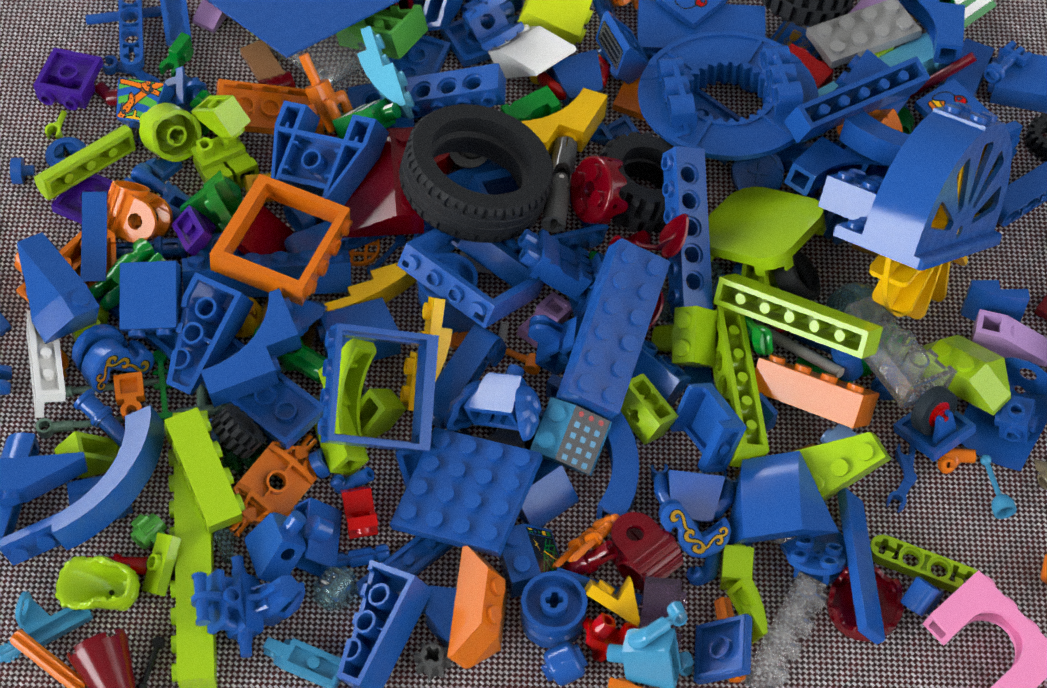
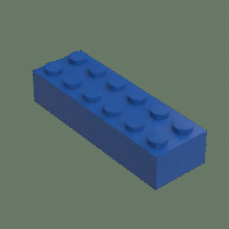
[555,238,670,420]

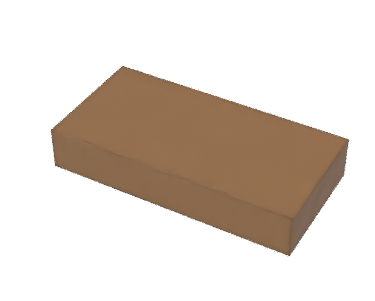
[240,40,285,81]

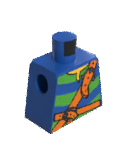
[116,77,175,142]

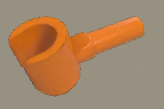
[505,348,541,375]

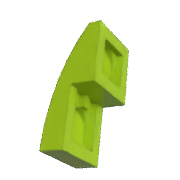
[726,576,768,645]

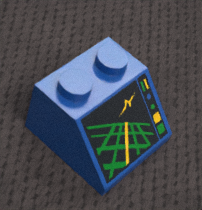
[498,523,563,598]

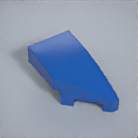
[589,114,640,145]

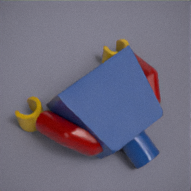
[530,49,610,106]

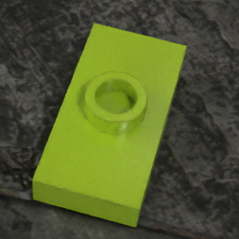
[142,532,181,597]

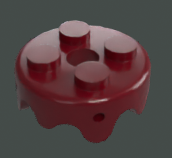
[570,155,628,224]
[827,567,904,642]

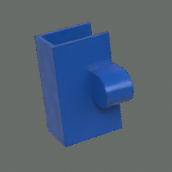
[294,497,342,577]

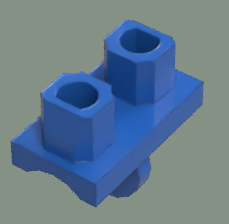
[165,66,207,115]

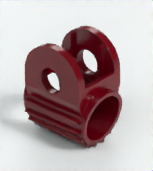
[610,512,684,593]

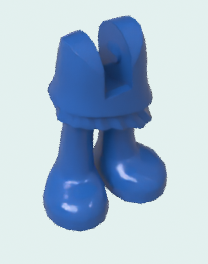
[124,162,191,223]

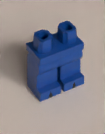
[517,228,592,300]

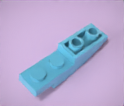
[357,26,415,119]

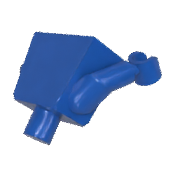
[651,464,739,530]

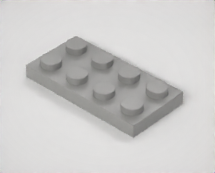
[806,0,922,69]

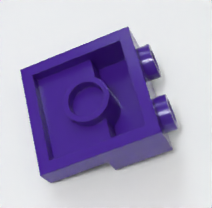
[33,47,104,110]

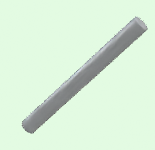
[756,322,845,378]

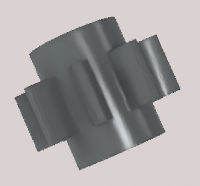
[414,640,451,681]

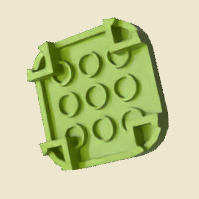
[708,186,826,276]

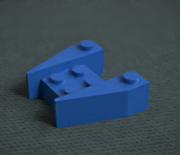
[271,100,389,206]

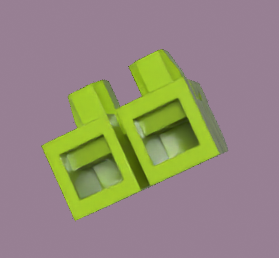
[190,136,259,189]

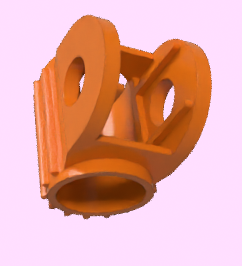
[107,180,173,243]

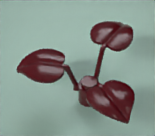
[607,213,689,329]

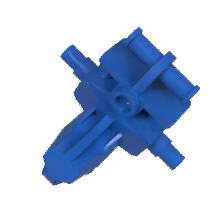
[191,555,305,658]

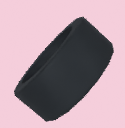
[773,250,821,300]

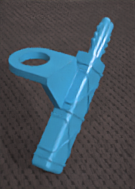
[0,591,93,663]

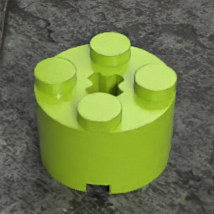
[139,103,202,162]

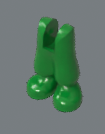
[89,238,166,312]

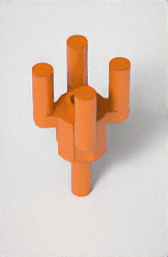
[299,52,353,135]

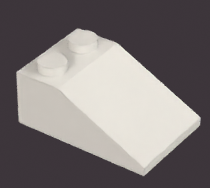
[488,24,577,78]

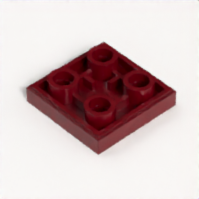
[237,206,293,255]

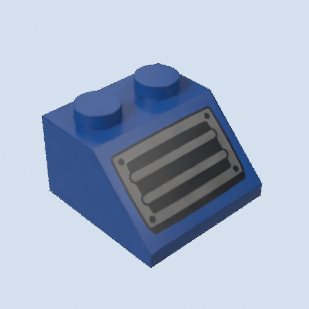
[595,10,649,85]

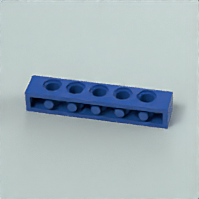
[348,63,506,119]
[661,146,713,314]

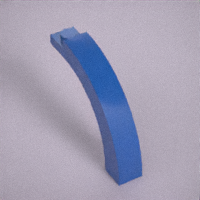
[546,374,639,519]

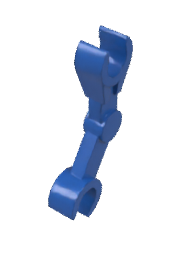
[102,55,160,83]
[886,444,917,513]

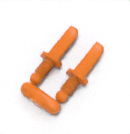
[552,514,620,568]

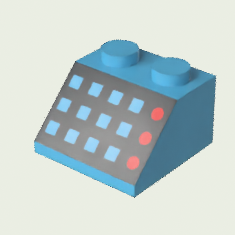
[530,397,612,476]

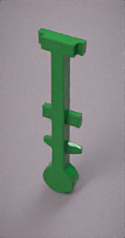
[153,350,173,421]

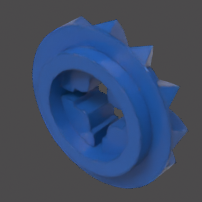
[45,137,86,167]

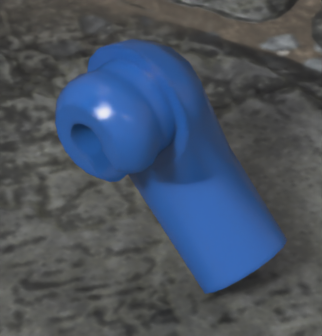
[686,552,721,586]

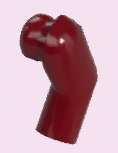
[95,82,118,106]

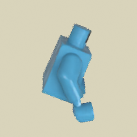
[607,601,694,688]

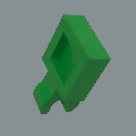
[159,32,194,77]

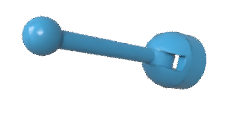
[980,454,1017,519]

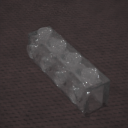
[744,571,828,688]

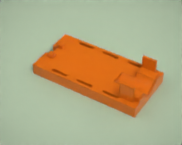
[216,79,323,135]

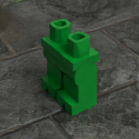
[501,85,561,121]

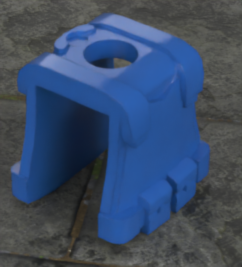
[463,0,525,51]

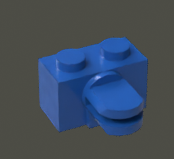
[528,315,583,375]

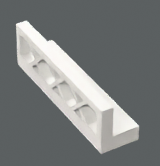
[26,310,66,418]

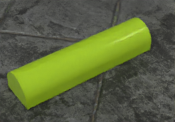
[34,125,136,200]

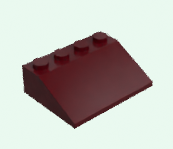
[342,127,424,238]

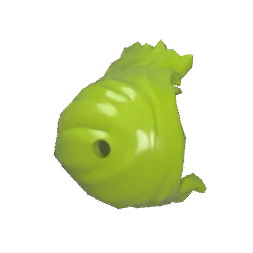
[55,555,141,611]

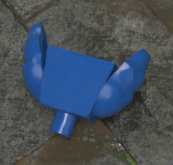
[443,364,542,441]

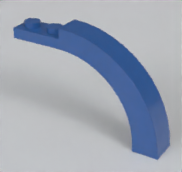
[839,111,1023,166]
[0,405,165,566]

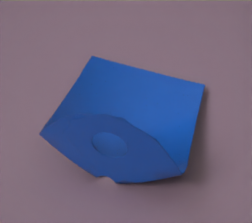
[961,357,1047,471]

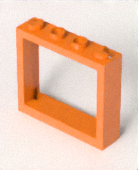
[210,174,353,306]

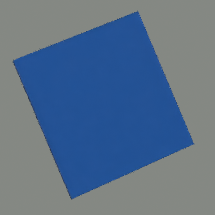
[207,0,401,58]

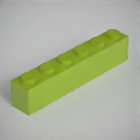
[713,273,883,359]

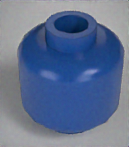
[541,641,588,687]

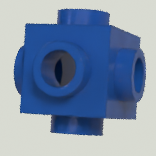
[994,395,1038,443]

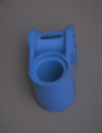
[900,576,944,616]

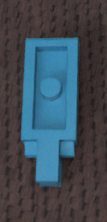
[263,637,342,688]

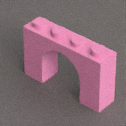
[922,570,1047,688]

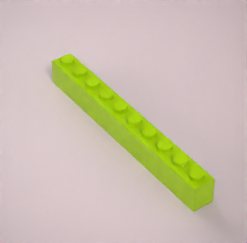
[168,410,217,688]

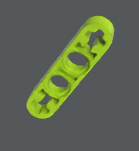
[870,534,977,593]

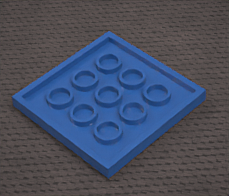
[390,427,543,557]

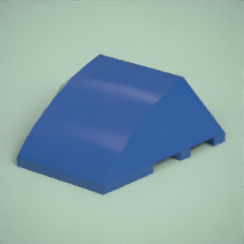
[723,451,840,549]

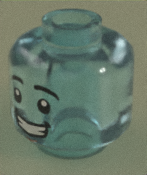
[313,566,358,611]

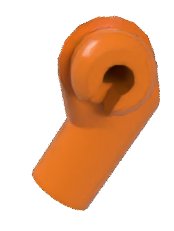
[937,448,976,474]

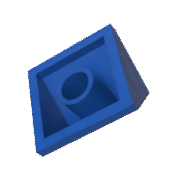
[518,459,579,527]

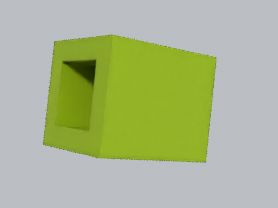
[719,543,754,590]

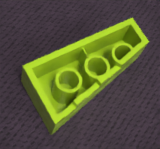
[164,407,246,534]

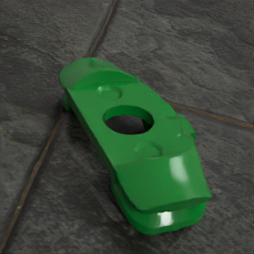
[744,315,774,355]

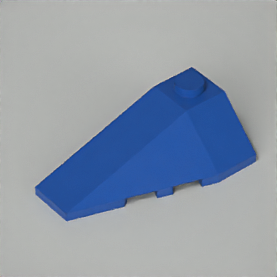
[17,232,100,344]
[166,272,254,396]

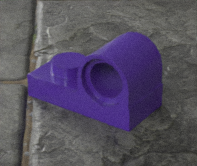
[172,205,217,256]

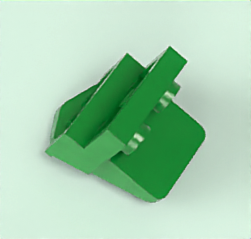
[180,170,243,233]

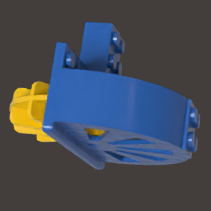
[818,102,1012,319]

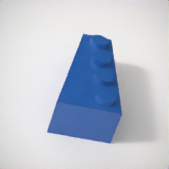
[336,559,433,688]

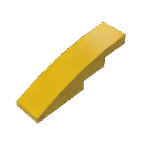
[324,263,417,312]

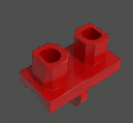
[582,612,638,662]

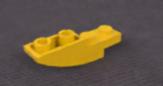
[400,297,453,411]

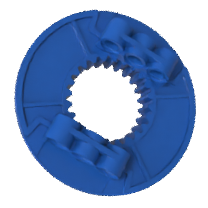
[638,31,819,161]

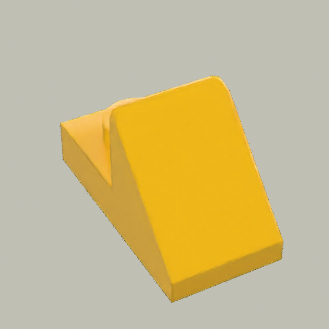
[584,575,640,626]

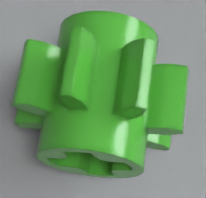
[130,513,167,550]

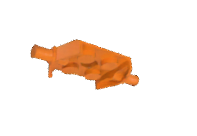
[229,434,317,537]

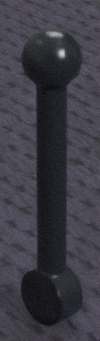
[136,636,165,688]

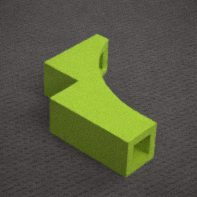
[314,338,377,475]

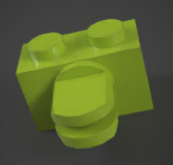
[651,306,717,368]

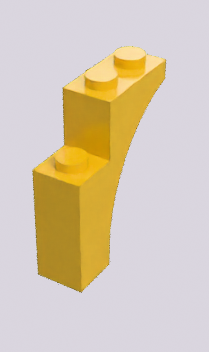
[521,87,608,155]

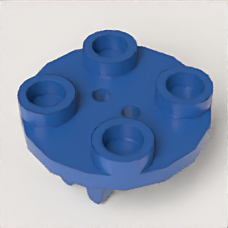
[786,535,846,585]

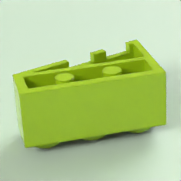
[792,432,891,501]

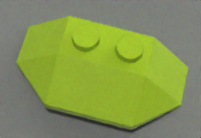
[904,334,1011,416]

